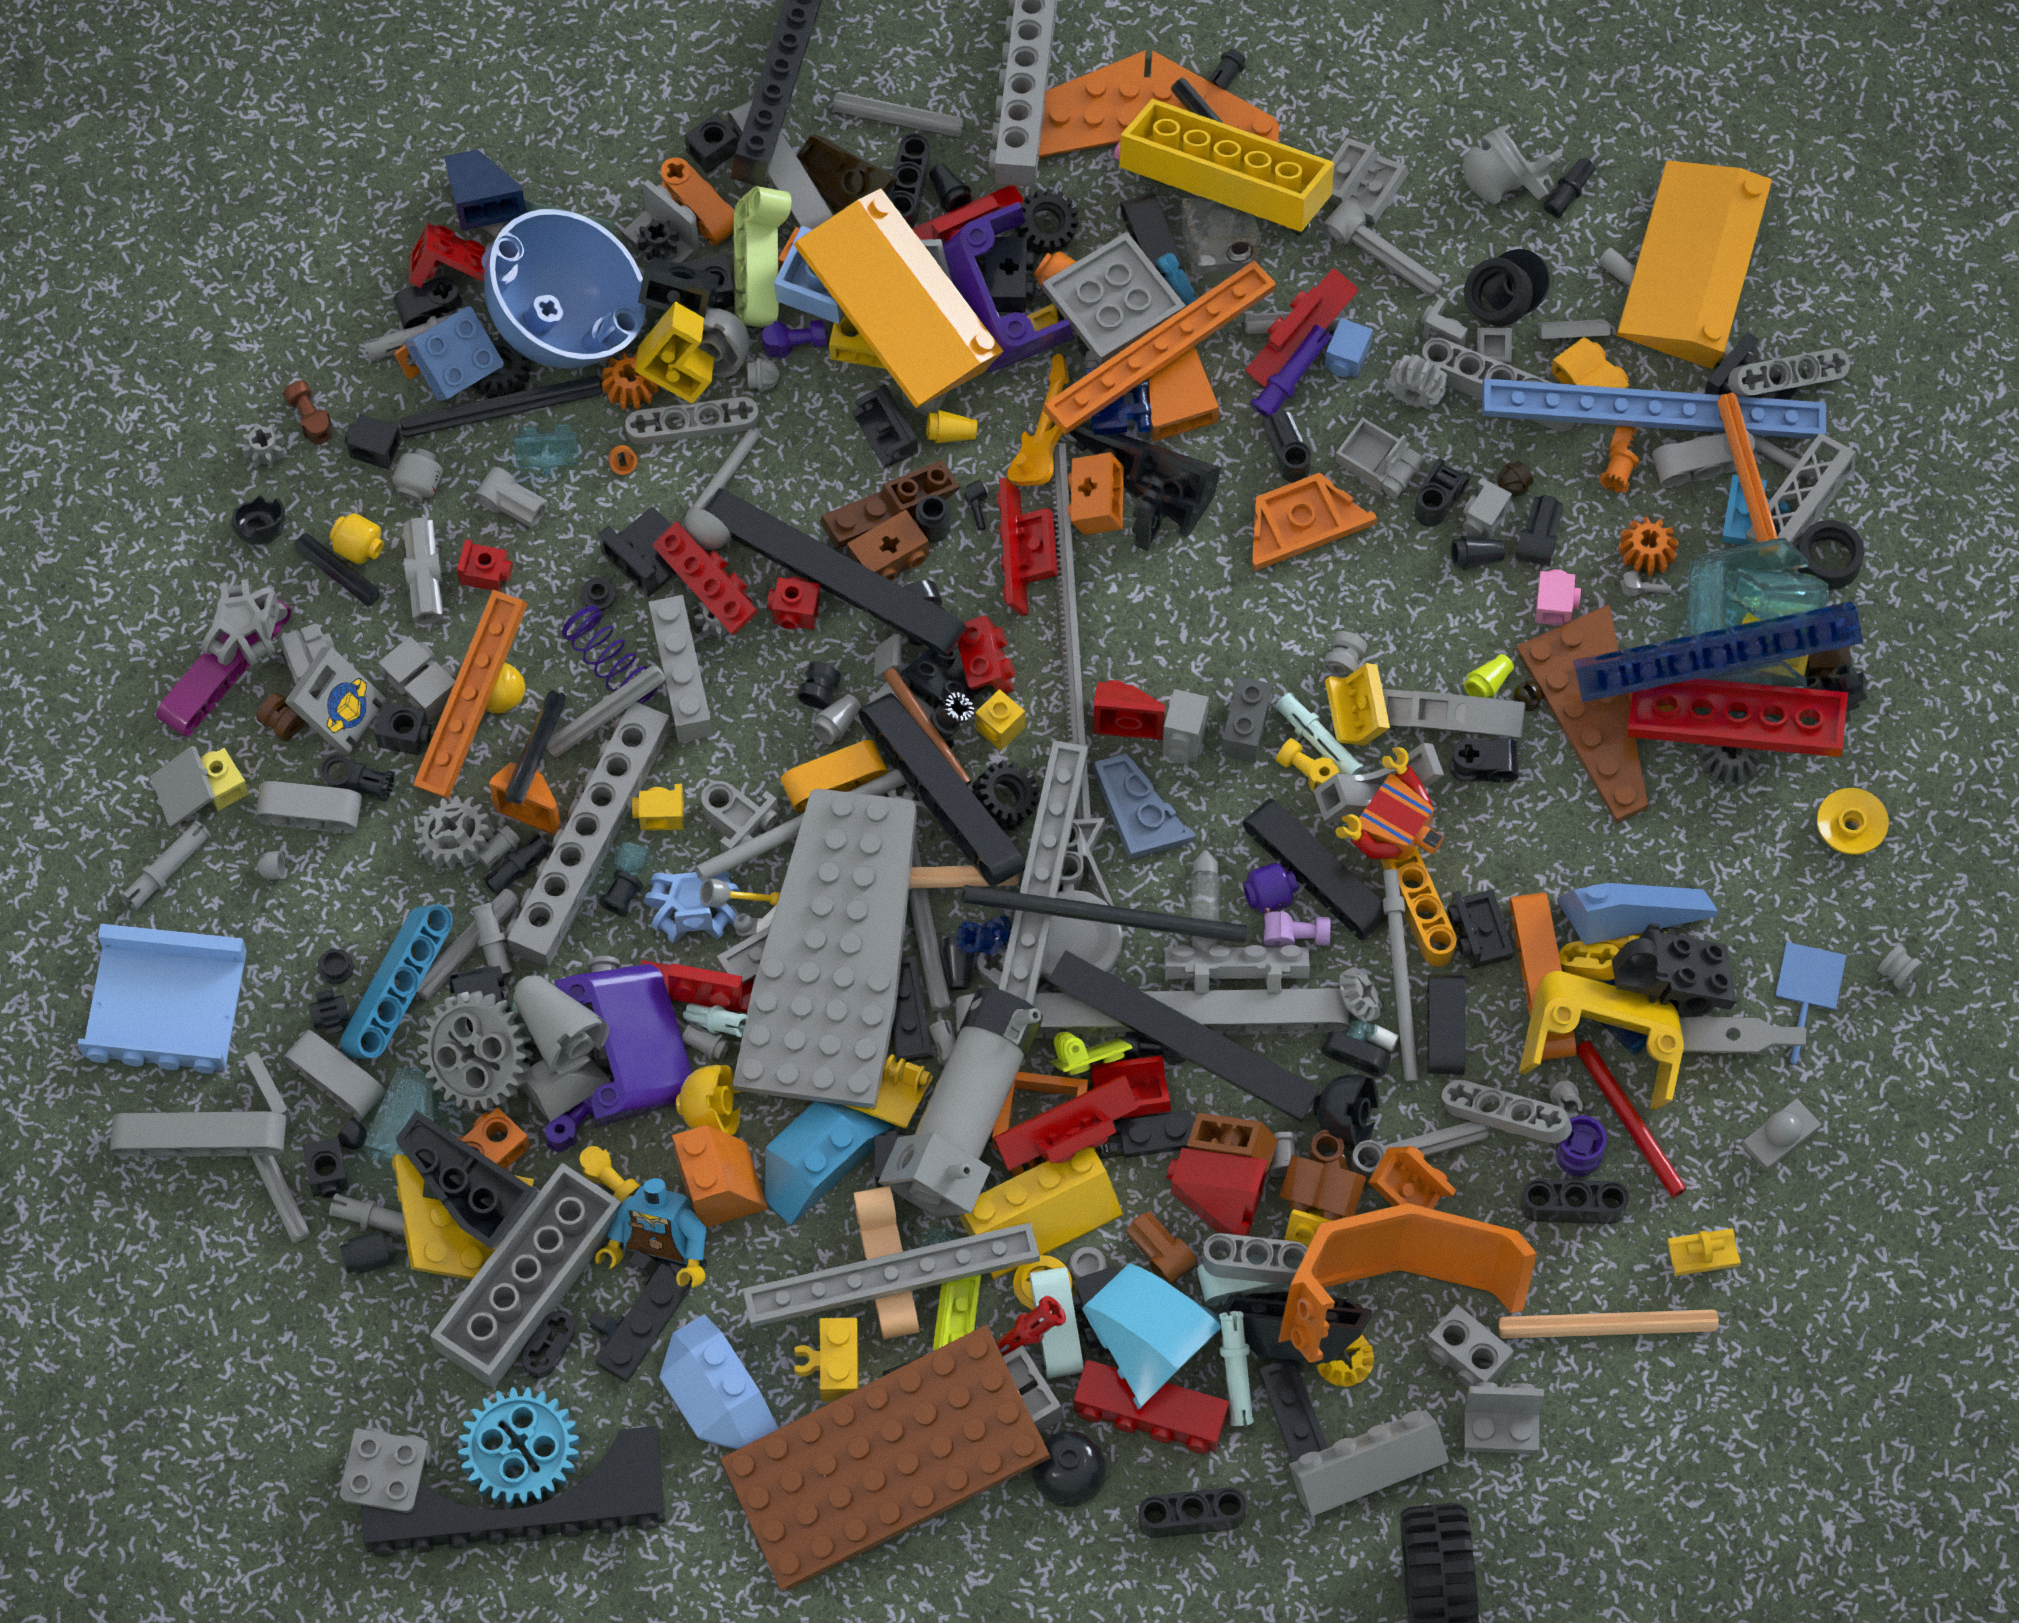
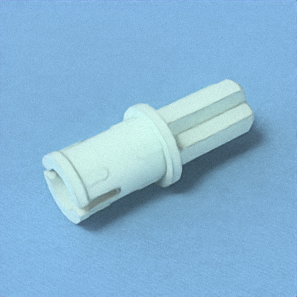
[683,1003,749,1037]

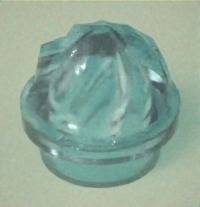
[614,841,649,876]

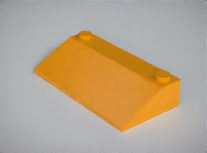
[1616,160,1772,369]
[793,189,1003,408]

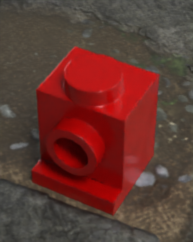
[457,539,513,592]

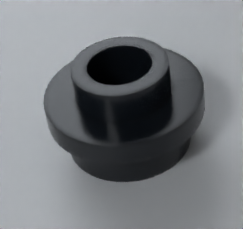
[581,577,616,611]

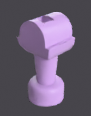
[1264,911,1331,947]

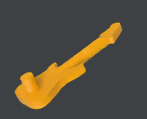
[1007,354,1069,486]

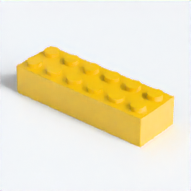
[1119,99,1334,232]

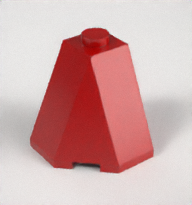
[1166,1148,1267,1236]

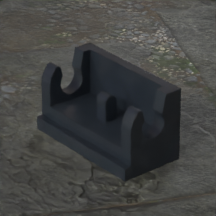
[852,384,918,469]

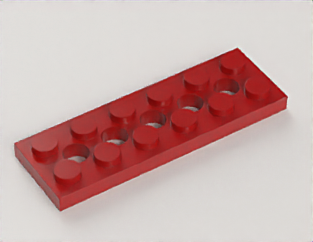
[1627,672,1848,758]

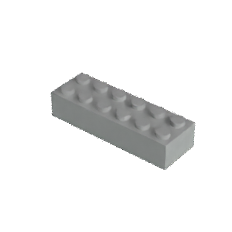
[430,1163,622,1389]

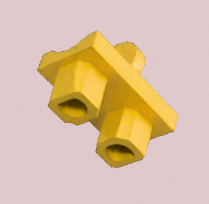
[1667,1228,1741,1276]

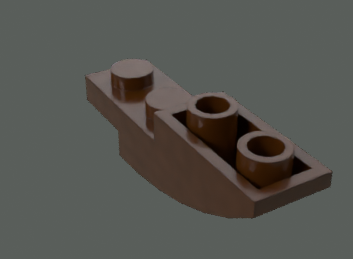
[820,460,960,549]

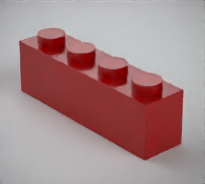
[1073,1359,1229,1454]

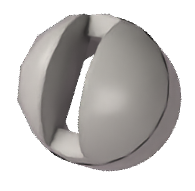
[257,851,285,880]

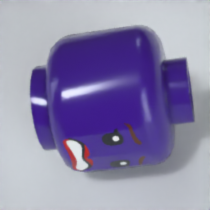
[1243,863,1298,914]

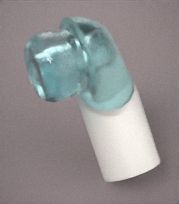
[1346,1020,1399,1052]

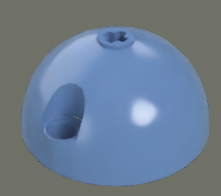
[482,209,646,369]

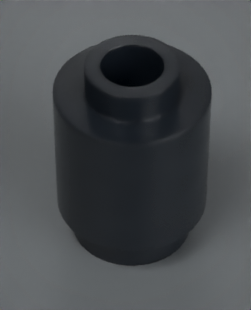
[916,495,951,542]
[340,1230,396,1275]

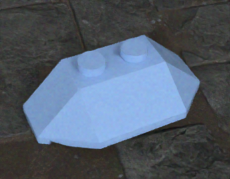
[659,1314,779,1450]

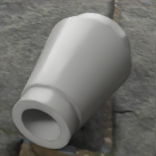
[811,694,861,744]

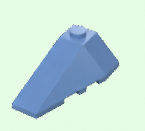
[1557,883,1718,945]

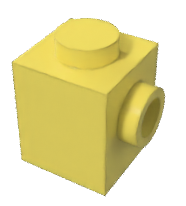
[200,748,249,811]

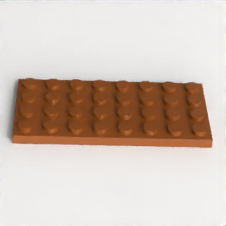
[720,1324,1051,1592]

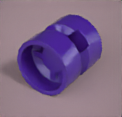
[1555,1115,1607,1177]

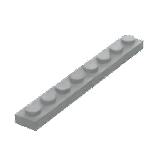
[999,740,1088,1005]
[743,1222,1040,1328]

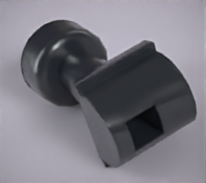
[1125,1031,1186,1066]

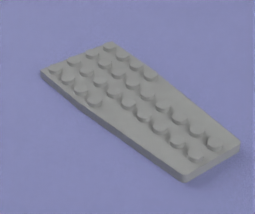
[732,789,917,1109]

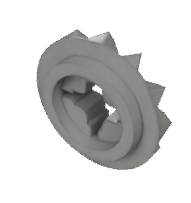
[1339,967,1382,1023]

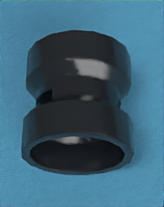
[796,662,841,710]

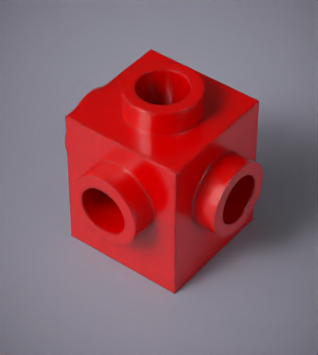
[767,577,821,630]

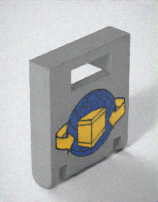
[285,646,386,755]

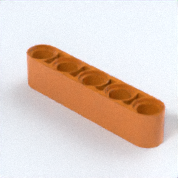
[1509,892,1576,1061]

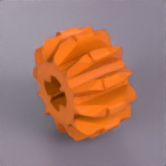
[602,351,659,411]
[1618,516,1678,578]

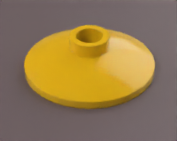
[1817,788,1889,855]

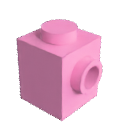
[1535,570,1581,626]

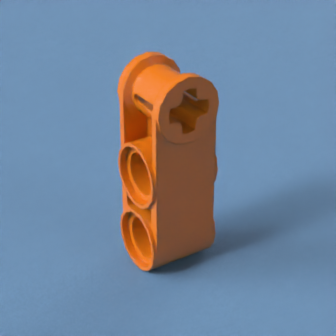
[661,157,735,247]

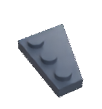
[1092,753,1197,860]

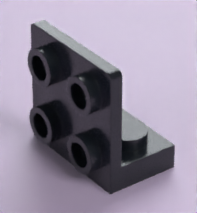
[1705,332,1798,436]
[598,507,676,597]

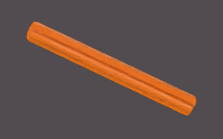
[1717,393,1779,553]

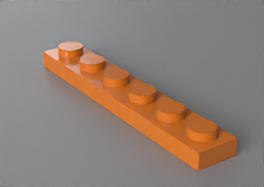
[413,590,528,799]

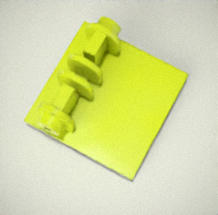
[1051,1031,1132,1075]

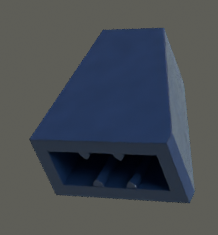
[444,149,527,231]

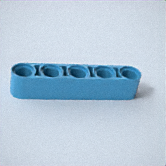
[341,904,453,1059]

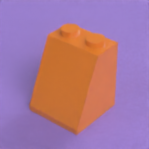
[672,1125,768,1228]

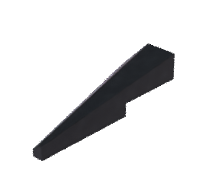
[1053,422,1221,537]

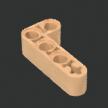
[854,1186,920,1340]

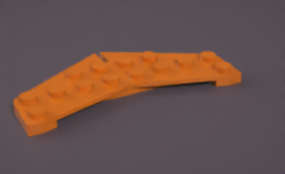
[1039,50,1279,161]

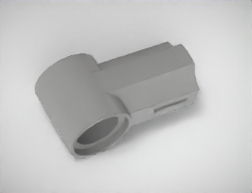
[473,467,548,528]

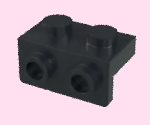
[1447,889,1514,969]

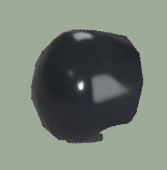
[231,495,286,545]

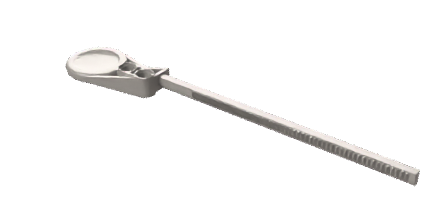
[1040,443,1123,981]

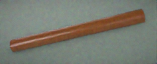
[883,668,971,786]

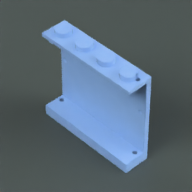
[78,924,247,1074]

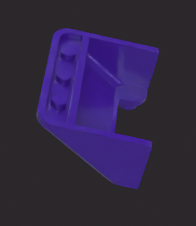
[554,964,692,1128]

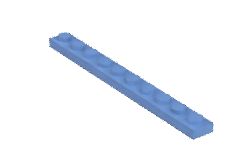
[1482,378,1826,439]

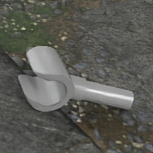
[1620,571,1671,597]

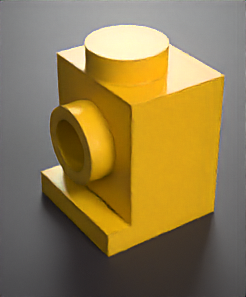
[632,784,684,830]

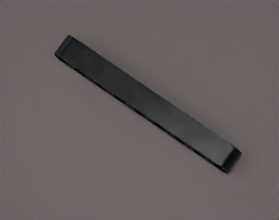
[704,488,967,657]

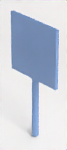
[1775,942,1847,1064]

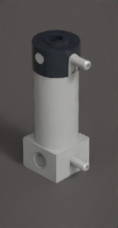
[878,988,1043,1217]

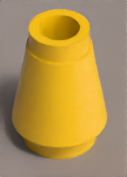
[926,410,977,444]

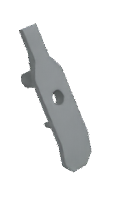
[1679,1017,1807,1055]

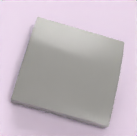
[1328,138,1409,224]

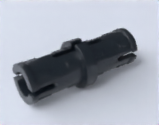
[483,833,552,896]

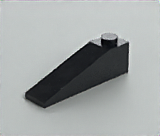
[395,1110,537,1250]

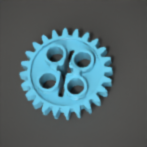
[458,1387,580,1508]

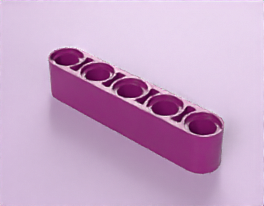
[156,599,292,737]

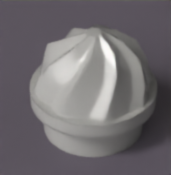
[747,358,779,392]

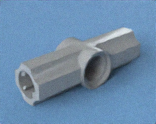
[403,517,443,625]

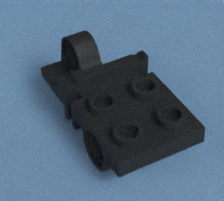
[1612,923,1737,1017]

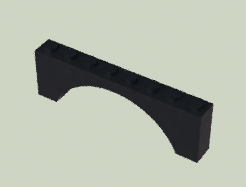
[361,1426,666,1557]

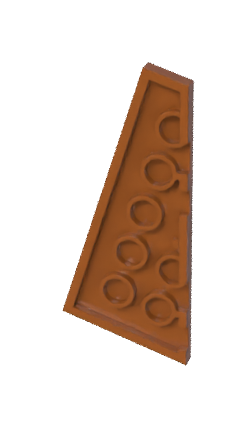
[1516,604,1648,824]

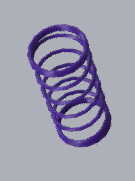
[562,606,658,710]

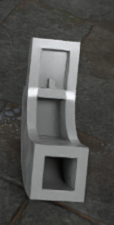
[1313,743,1444,823]

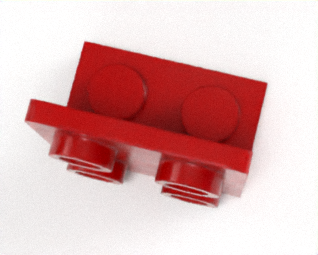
[409,222,487,288]

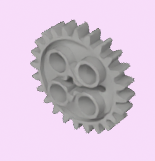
[419,991,533,1110]

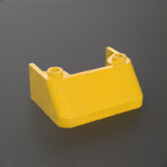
[1519,971,1684,1110]

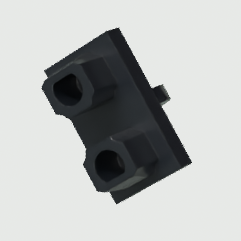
[1802,663,1868,723]

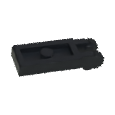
[1095,1110,1193,1159]

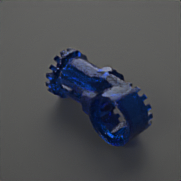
[955,916,1012,955]

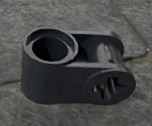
[393,276,463,330]
[1414,458,1471,527]
[1449,738,1519,783]

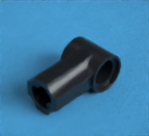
[1262,410,1311,483]
[1515,495,1563,567]

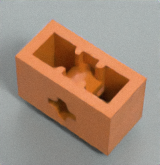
[1067,452,1124,535]

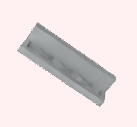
[1745,433,1856,570]

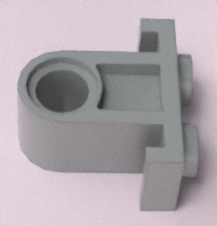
[701,781,779,854]

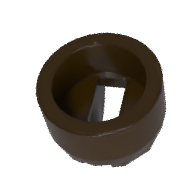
[1513,681,1542,711]

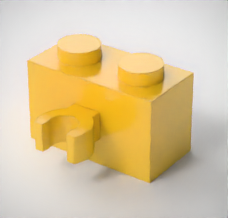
[795,1318,859,1402]

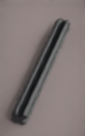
[505,690,566,805]

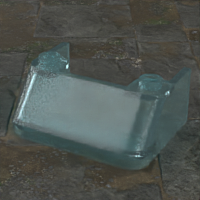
[1686,537,1809,688]

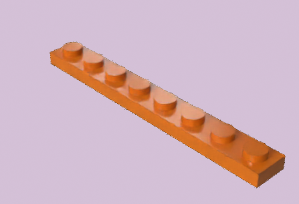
[1043,260,1276,435]

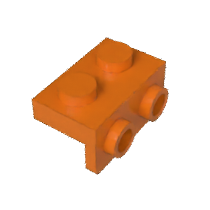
[1368,1146,1456,1209]

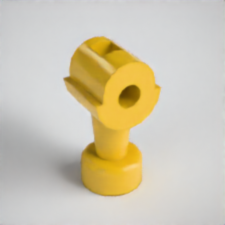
[1276,738,1339,793]
[579,1146,641,1203]

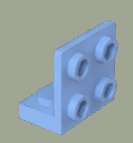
[404,306,504,402]

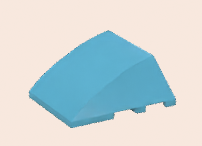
[1082,1263,1221,1410]

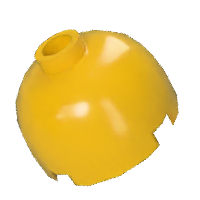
[676,1065,741,1135]

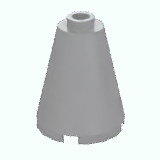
[513,976,610,1075]

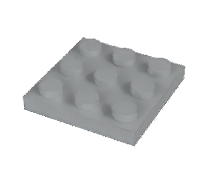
[1042,232,1186,364]

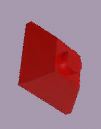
[1093,680,1165,740]

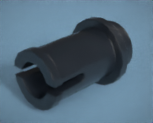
[1207,49,1246,90]

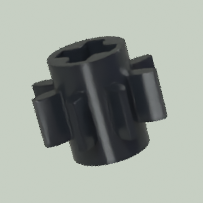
[637,218,680,261]
[308,989,350,1035]

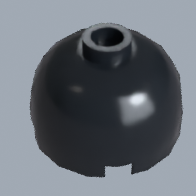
[1313,1074,1379,1147]
[1032,1431,1106,1507]

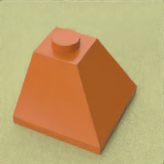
[489,762,561,836]

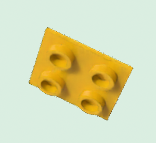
[844,1054,933,1129]

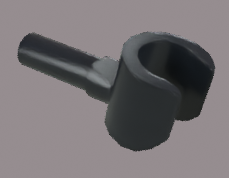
[964,480,987,531]

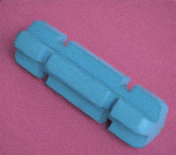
[1156,253,1198,307]

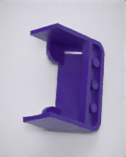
[943,202,1074,372]

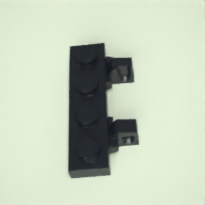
[588,1250,708,1383]

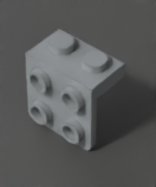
[340,1428,432,1513]

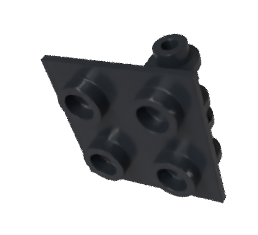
[901,648,990,708]

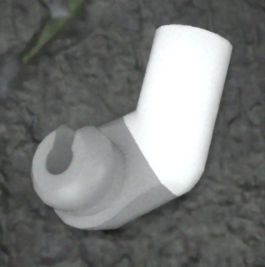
[733,905,777,939]

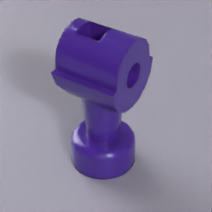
[762,319,827,359]
[545,1095,593,1152]

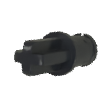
[1543,157,1596,218]

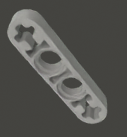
[1728,348,1850,397]
[625,397,759,445]
[1441,1080,1572,1143]

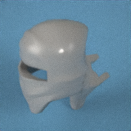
[1462,123,1562,205]

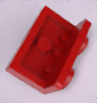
[957,615,1015,694]
[1091,1056,1171,1119]

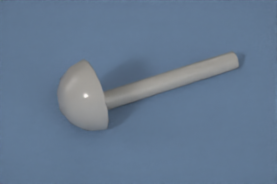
[681,429,760,550]

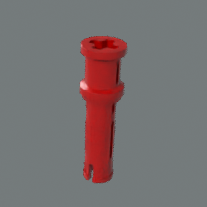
[996,1296,1066,1357]

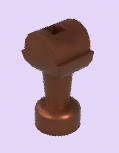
[283,380,332,445]

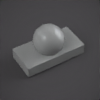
[1742,1098,1822,1171]

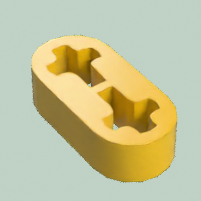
[1559,941,1619,980]

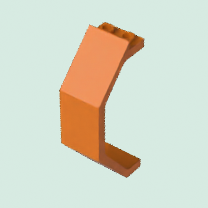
[1278,1203,1537,1363]

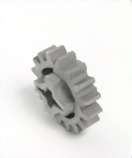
[415,796,494,870]

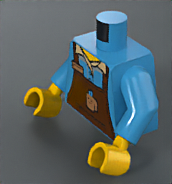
[595,1178,706,1288]

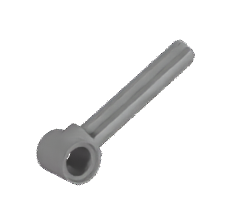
[1321,200,1442,296]
[1348,1121,1488,1182]

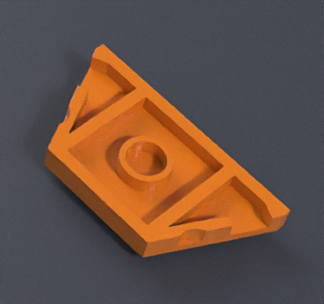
[1252,473,1377,572]

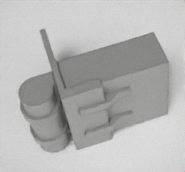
[1335,417,1424,498]

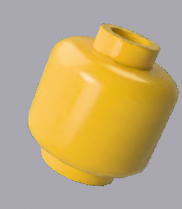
[329,513,384,565]

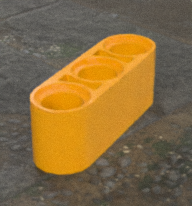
[780,740,889,812]

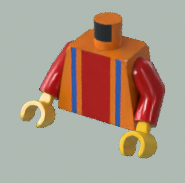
[1336,747,1444,860]

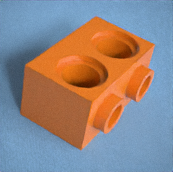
[457,1107,530,1170]

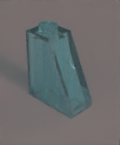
[1731,567,1829,620]
[364,1068,436,1165]

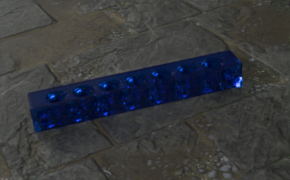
[1572,601,1863,702]

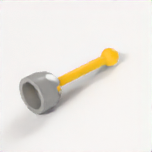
[700,878,780,908]

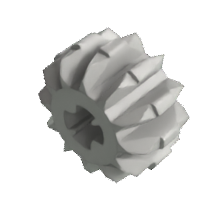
[1388,355,1447,409]

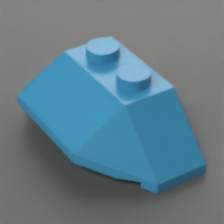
[765,1101,895,1226]

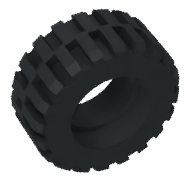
[1400,1503,1479,1623]

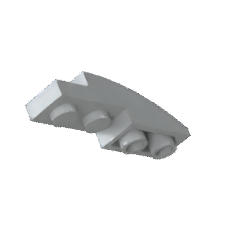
[1382,689,1526,738]

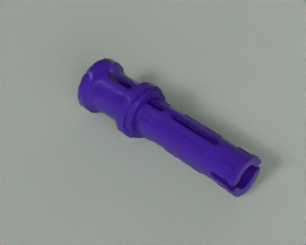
[1249,324,1332,419]

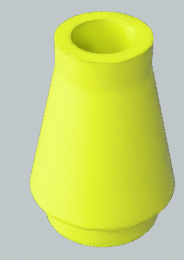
[1464,654,1514,699]

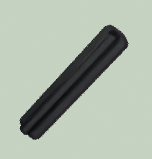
[295,533,380,606]

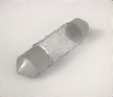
[1191,850,1220,952]

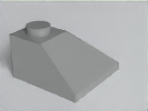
[519,1054,611,1122]

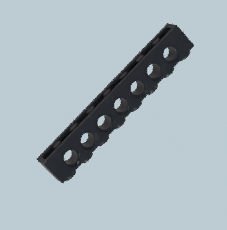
[730,0,822,187]

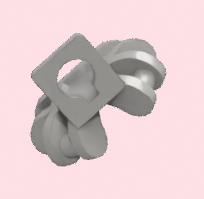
[201,579,288,666]

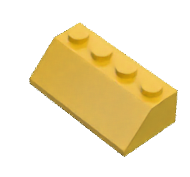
[960,1146,1123,1280]

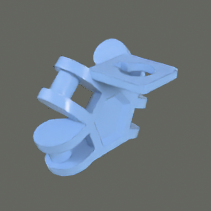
[643,871,740,944]

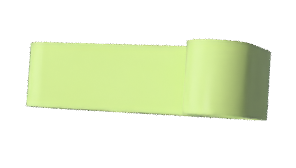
[734,186,792,328]

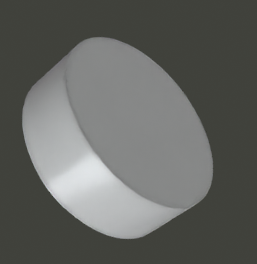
[1070,1247,1106,1279]

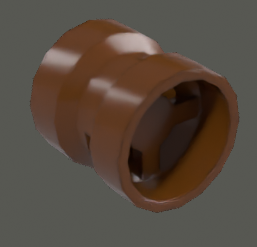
[256,693,305,742]

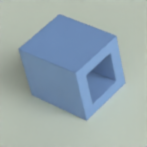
[1325,318,1373,378]

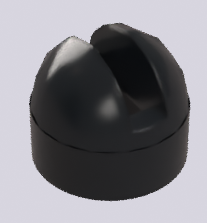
[336,1117,367,1150]

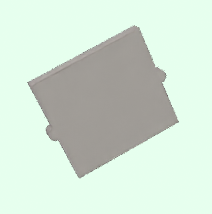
[150,746,215,828]

